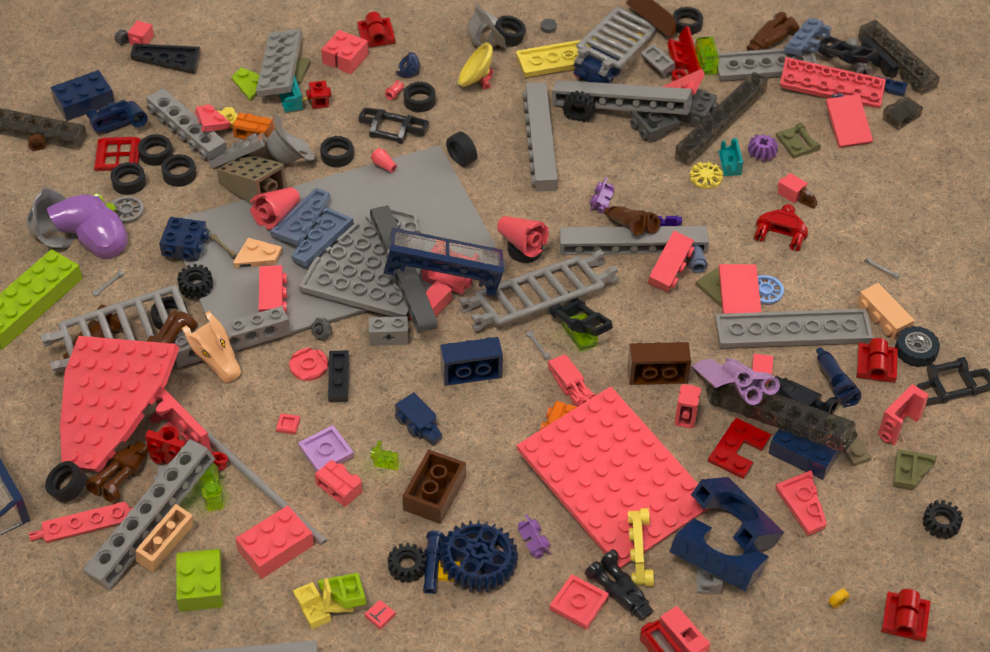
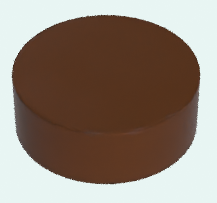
[28,134,46,151]

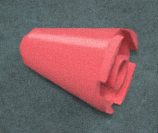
[250,187,300,229]
[497,216,549,257]

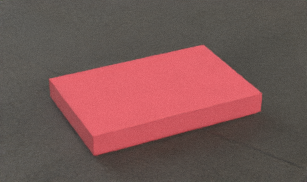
[825,94,873,148]
[718,264,761,314]

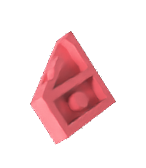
[195,104,231,132]

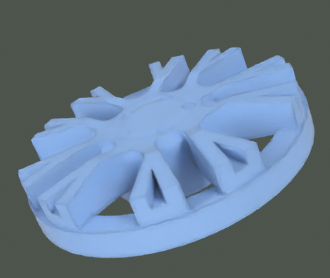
[758,275,784,305]

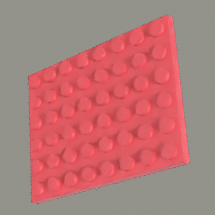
[516,387,710,569]

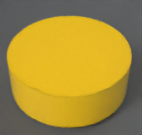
[828,588,850,608]

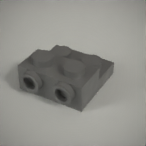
[630,111,680,143]

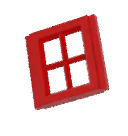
[94,137,141,171]

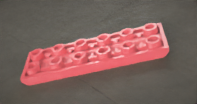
[780,57,886,108]

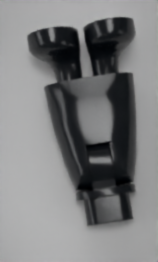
[768,375,839,428]

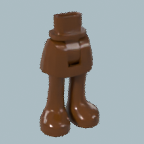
[147,310,198,344]
[85,441,148,504]

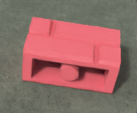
[674,384,701,429]
[315,460,362,507]

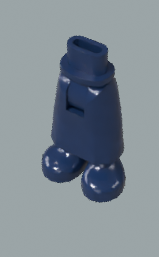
[816,347,862,408]

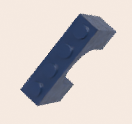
[691,477,784,552]
[669,518,769,592]

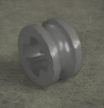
[114,29,129,46]

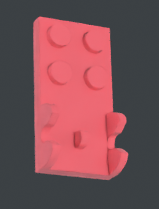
[150,388,212,453]

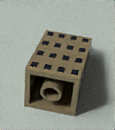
[217,154,287,205]

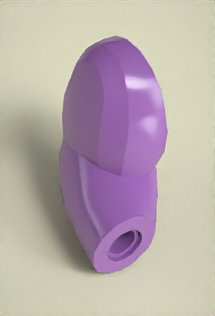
[47,194,128,259]

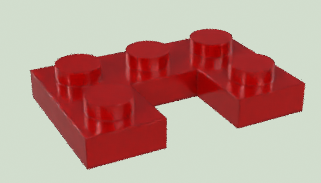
[708,417,772,479]

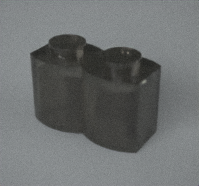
[882,96,923,130]

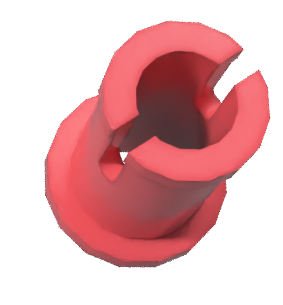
[385,80,404,100]

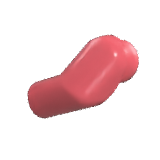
[479,67,493,89]

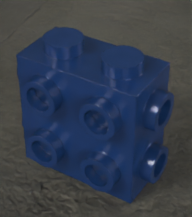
[573,46,621,84]
[159,217,209,261]

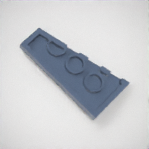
[270,188,331,246]
[291,207,354,268]

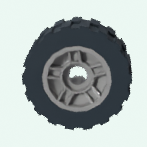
[895,326,940,367]

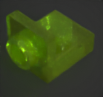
[371,440,399,470]

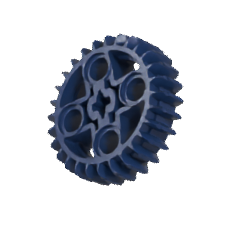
[439,520,518,593]

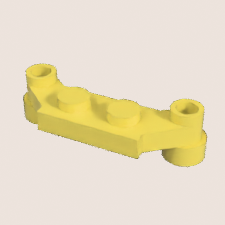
[628,508,654,587]

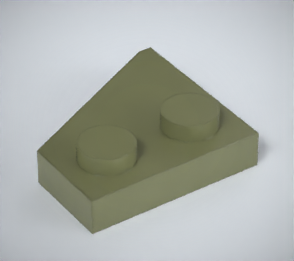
[893,449,937,490]

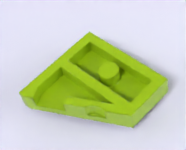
[231,67,260,101]
[318,573,366,609]

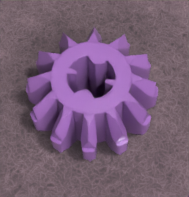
[748,134,778,162]

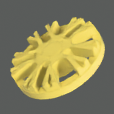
[690,161,723,189]

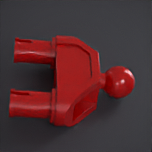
[754,204,808,251]

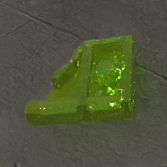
[561,313,598,351]

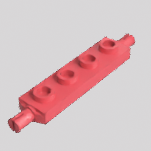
[29,501,134,543]

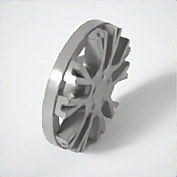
[112,196,144,223]

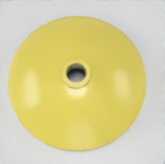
[458,43,493,87]

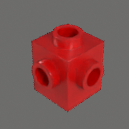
[306,80,331,109]

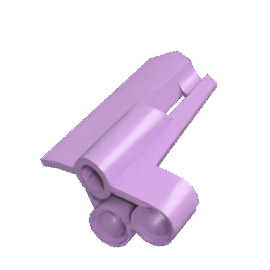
[692,358,780,405]

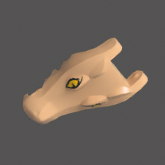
[181,311,241,383]

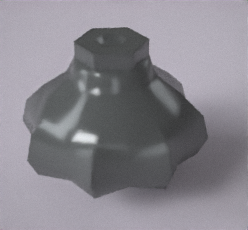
[311,317,332,340]

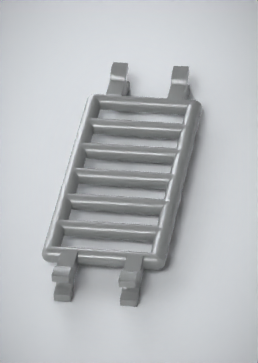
[459,250,618,331]

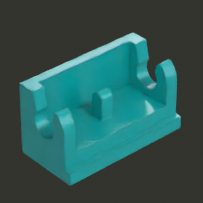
[279,76,303,112]
[718,138,743,176]

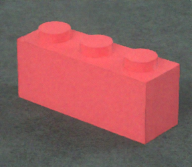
[648,231,694,292]
[259,265,287,313]

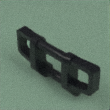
[818,36,879,64]
[358,108,429,144]
[549,291,613,336]
[917,357,990,406]

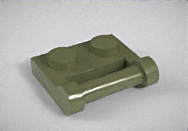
[776,123,821,159]

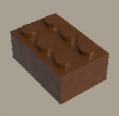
[627,342,691,385]
[402,449,466,524]

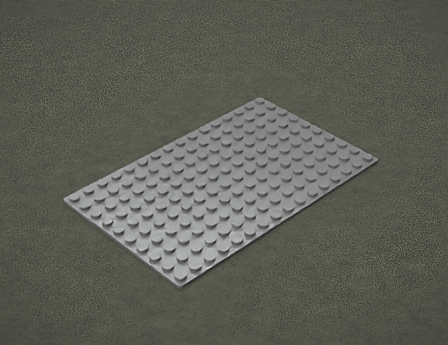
[181,146,506,351]

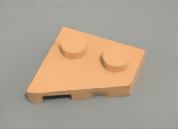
[233,238,283,268]

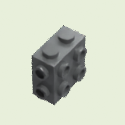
[674,89,719,128]

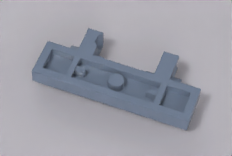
[784,18,831,56]

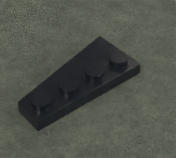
[130,43,201,74]

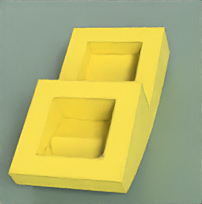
[293,582,332,629]

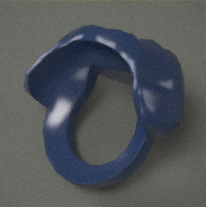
[396,52,420,78]

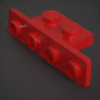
[667,26,701,75]

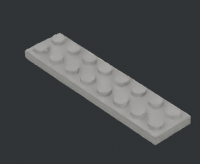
[715,309,873,348]

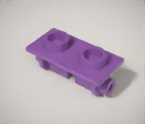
[589,177,614,213]
[518,514,551,559]

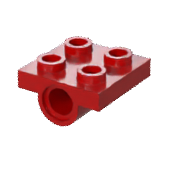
[357,12,395,47]
[856,338,898,383]
[145,426,186,464]
[881,589,931,642]

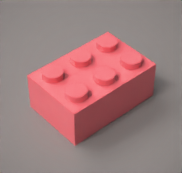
[235,505,314,579]

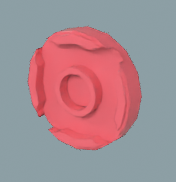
[289,348,328,381]

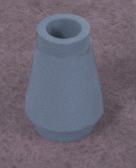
[689,246,707,273]

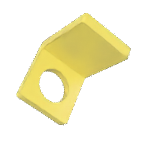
[322,578,354,613]

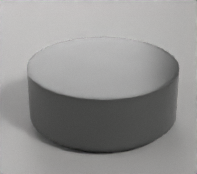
[540,19,557,33]

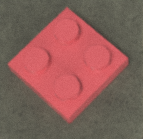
[549,574,609,630]

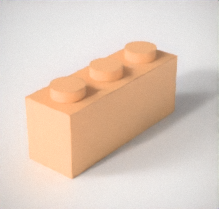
[858,283,915,340]
[136,504,193,573]

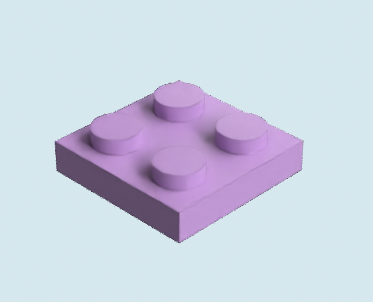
[298,425,354,472]

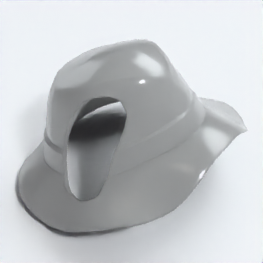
[467,3,508,49]
[265,114,316,164]
[26,187,77,248]

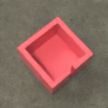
[321,30,368,74]

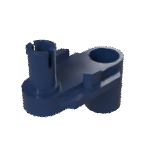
[87,100,148,133]

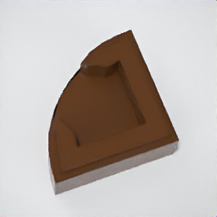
[799,187,817,209]

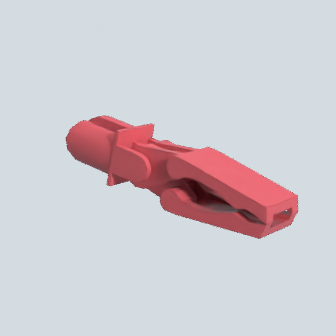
[548,354,595,407]

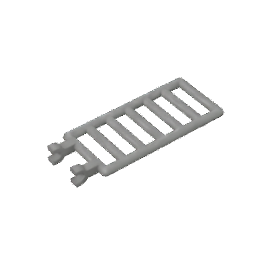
[574,7,658,76]
[40,285,188,375]

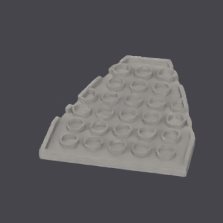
[299,205,421,317]

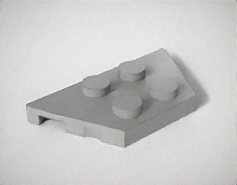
[209,132,267,169]

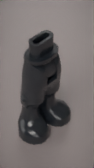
[584,549,654,621]

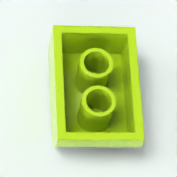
[176,548,223,612]

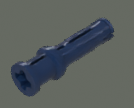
[423,531,445,594]

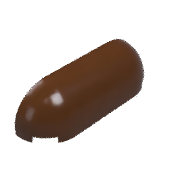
[626,0,676,38]

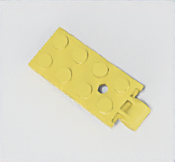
[516,38,597,78]

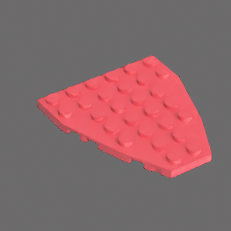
[60,336,180,473]

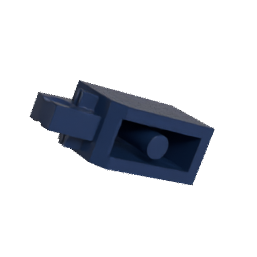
[395,392,442,445]

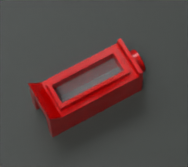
[639,619,682,652]

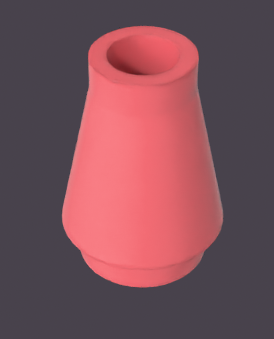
[371,148,397,173]

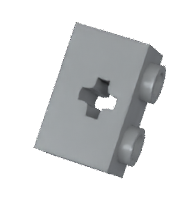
[369,316,408,346]

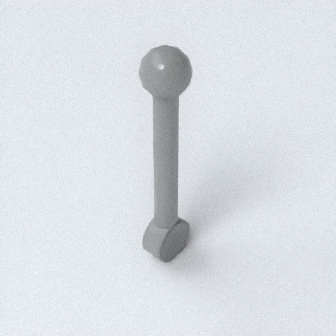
[864,257,900,279]
[93,270,124,296]
[527,331,550,360]

